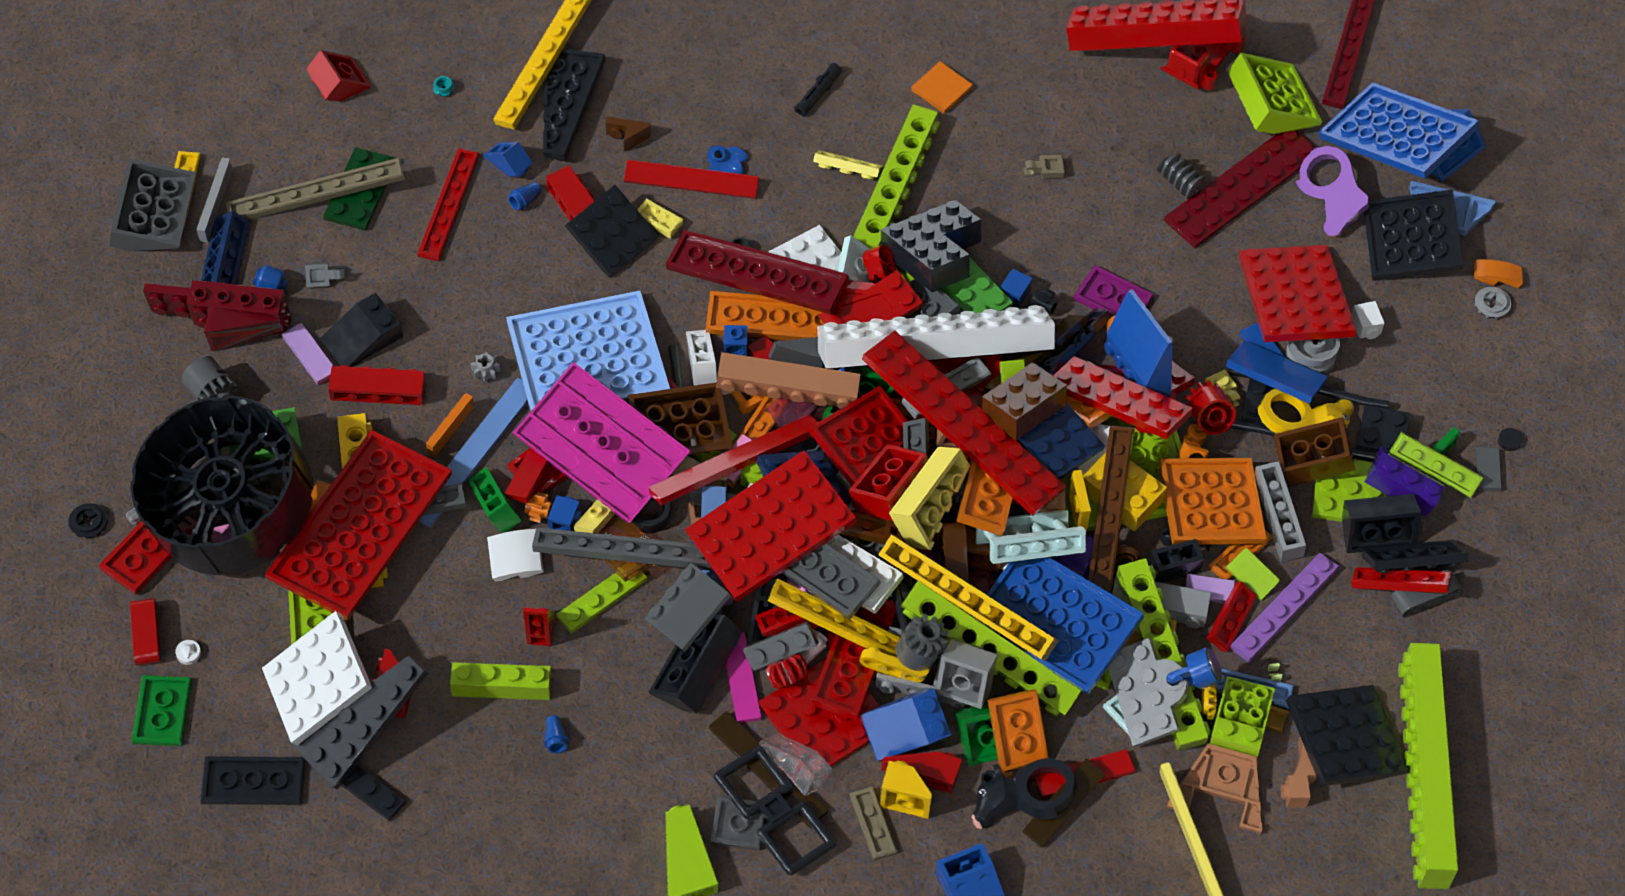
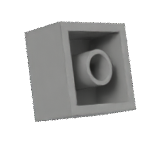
[935,639,998,709]

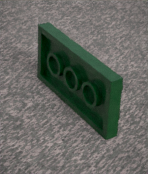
[323,147,396,231]

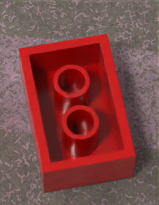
[849,444,928,522]

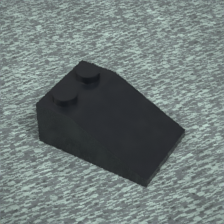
[320,292,403,367]

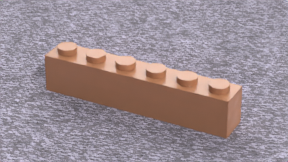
[716,352,860,409]

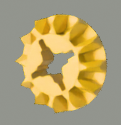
[1201,684,1217,720]

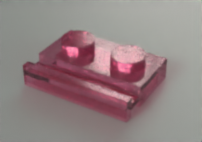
[765,398,818,427]

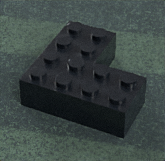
[881,200,982,292]

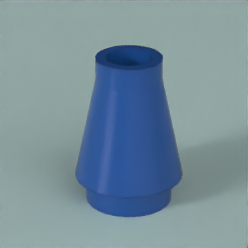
[508,182,541,210]
[544,716,569,754]

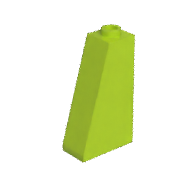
[666,805,718,896]

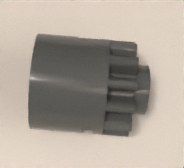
[182,356,238,401]
[896,614,948,671]

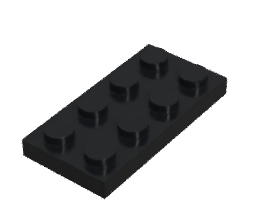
[1361,540,1468,573]

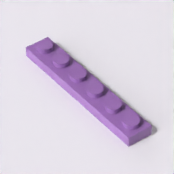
[1231,553,1339,663]

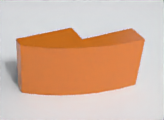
[1473,259,1523,288]

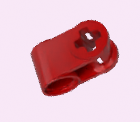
[862,245,897,283]

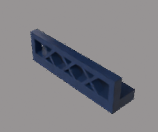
[201,210,250,297]

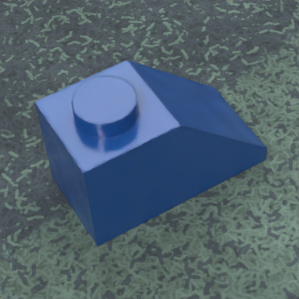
[483,141,533,177]

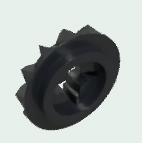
[68,503,108,539]

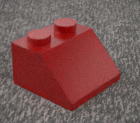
[306,50,371,102]

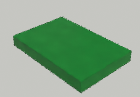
[131,675,192,746]

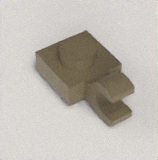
[1024,155,1064,179]

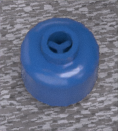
[253,265,288,291]

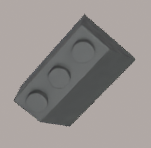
[645,563,731,652]

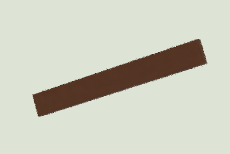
[1088,425,1134,594]

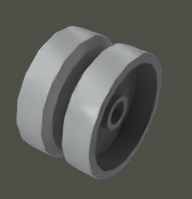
[1286,338,1340,375]

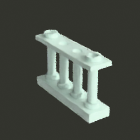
[976,510,1086,564]

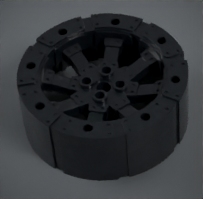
[130,396,314,575]

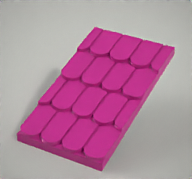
[512,362,690,523]

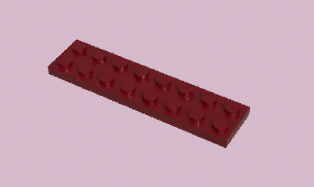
[1164,130,1316,249]
[665,230,849,315]

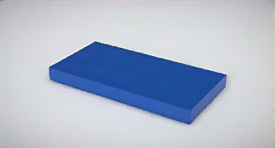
[1226,340,1328,403]

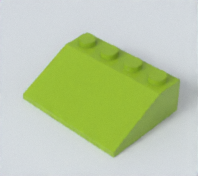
[1228,53,1322,134]

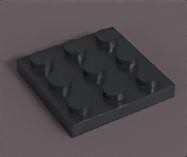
[565,184,659,277]

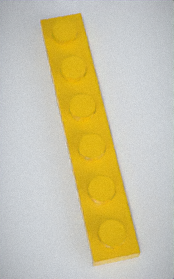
[768,578,900,656]

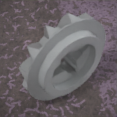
[1474,287,1511,319]

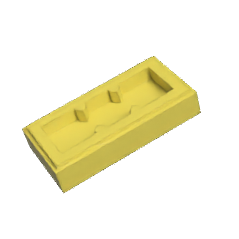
[637,199,683,239]
[573,500,615,534]

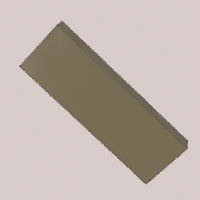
[849,786,897,861]

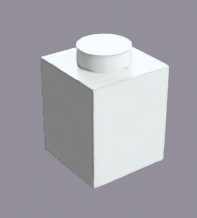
[1351,301,1384,339]

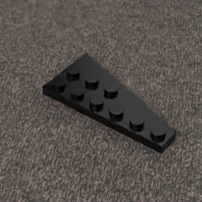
[543,48,606,161]
[1038,308,1111,376]
[288,656,429,789]

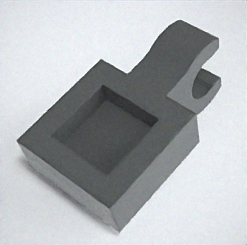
[305,262,345,287]

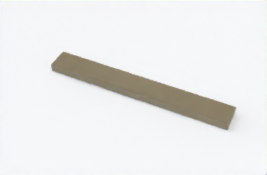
[226,158,405,220]

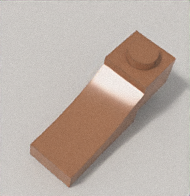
[1281,736,1316,808]

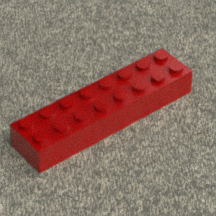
[1066,0,1248,51]

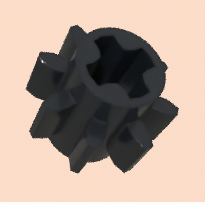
[1030,288,1058,315]

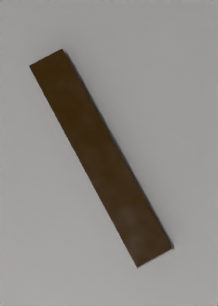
[983,315,1088,394]
[709,711,828,828]

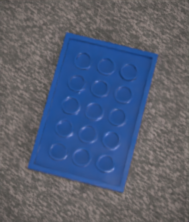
[1318,82,1479,179]
[971,557,1144,695]

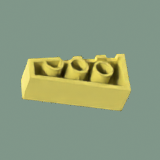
[889,447,970,550]

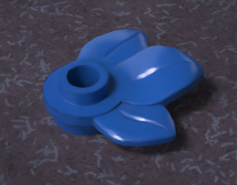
[707,145,748,174]

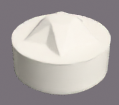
[176,640,201,665]

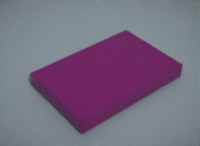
[1073,265,1154,317]

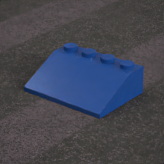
[1105,289,1173,397]

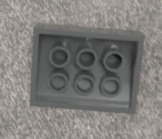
[110,158,196,251]

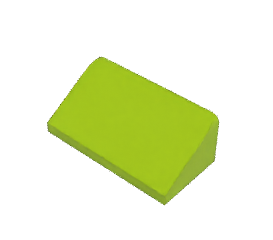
[1226,548,1280,601]

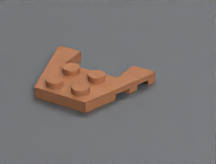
[1166,743,1262,834]

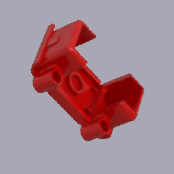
[1161,35,1246,90]

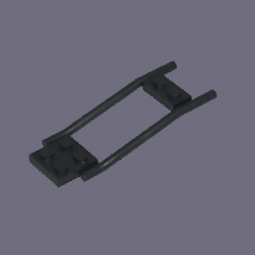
[1228,368,1411,461]

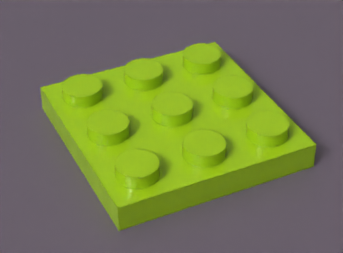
[1312,460,1386,522]

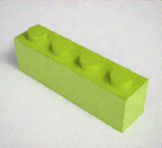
[450,662,552,700]

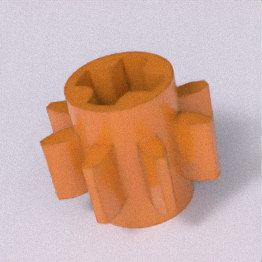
[525,492,553,523]

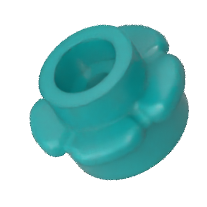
[433,76,454,97]

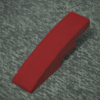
[755,606,858,637]

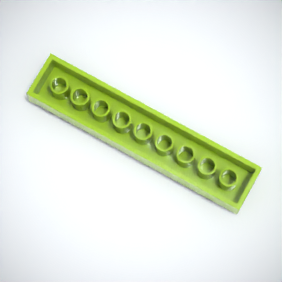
[1398,643,1458,889]

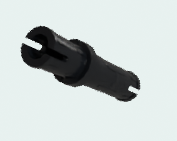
[794,63,842,117]

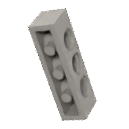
[1255,461,1306,562]

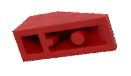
[523,607,555,647]
[881,751,962,794]

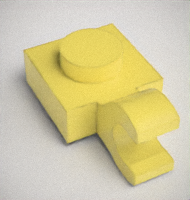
[1205,370,1240,408]

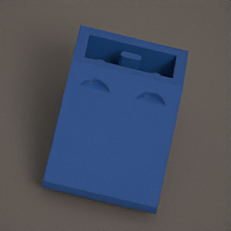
[935,843,1005,896]

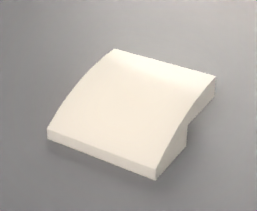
[487,529,544,581]

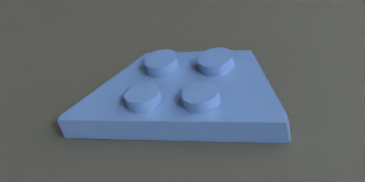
[1409,181,1495,236]

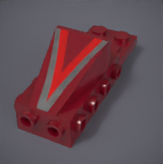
[143,280,291,351]

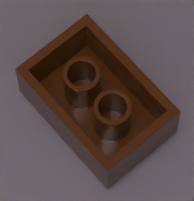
[982,362,1067,440]
[1274,417,1356,487]

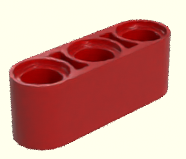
[130,598,161,666]

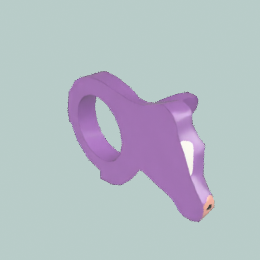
[1296,146,1369,238]

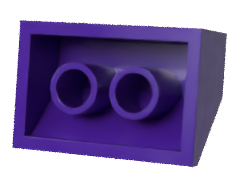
[1364,445,1445,517]

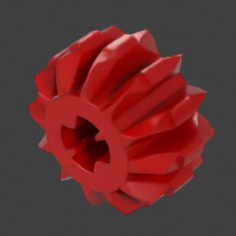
[766,653,808,688]

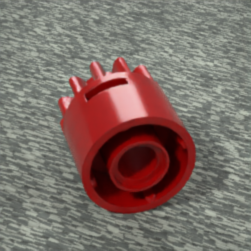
[1186,380,1236,435]

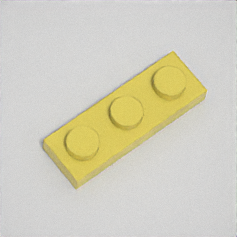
[813,150,882,179]

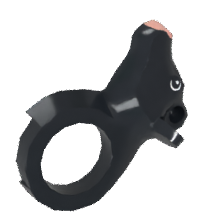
[972,758,1078,829]

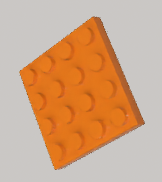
[1158,458,1267,545]

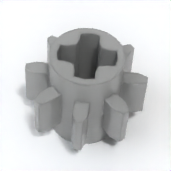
[471,352,500,382]

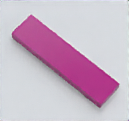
[726,631,761,724]

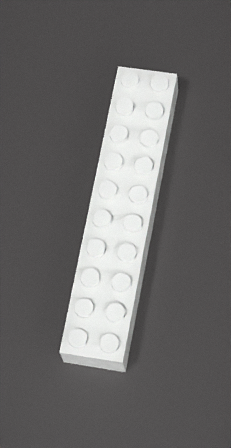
[817,305,1055,369]

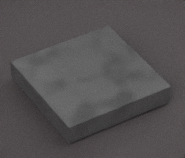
[710,796,765,851]

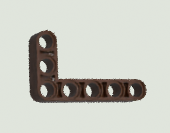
[931,522,971,640]

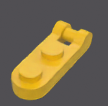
[860,647,929,683]

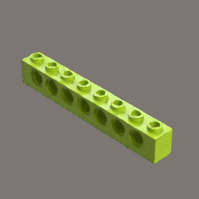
[853,104,940,249]
[1117,558,1210,751]
[900,581,1081,717]

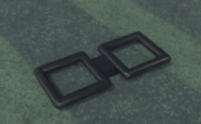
[713,746,837,876]

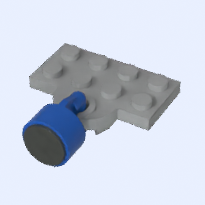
[1108,638,1222,747]

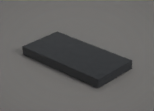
[200,756,305,805]

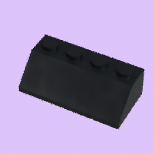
[648,614,743,714]

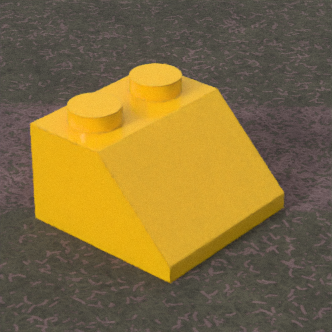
[880,761,932,819]

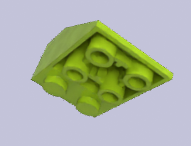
[1210,676,1275,760]

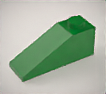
[468,467,521,533]

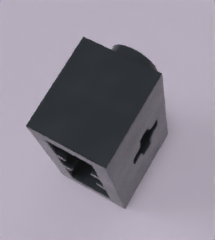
[1148,539,1204,583]

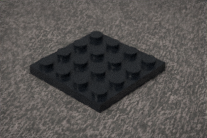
[1364,189,1463,281]
[1286,685,1409,787]

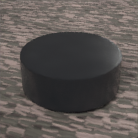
[1498,428,1522,451]

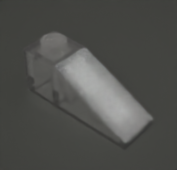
[759,733,833,795]

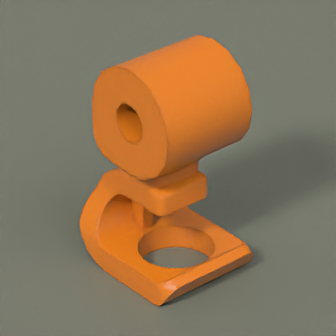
[1178,424,1209,458]

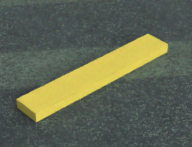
[1159,762,1223,896]

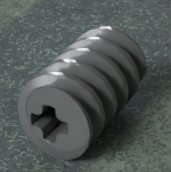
[1157,153,1205,200]

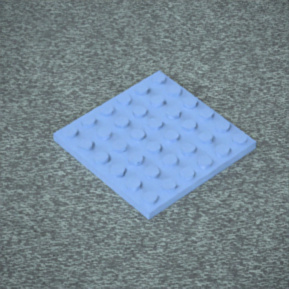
[506,291,670,411]

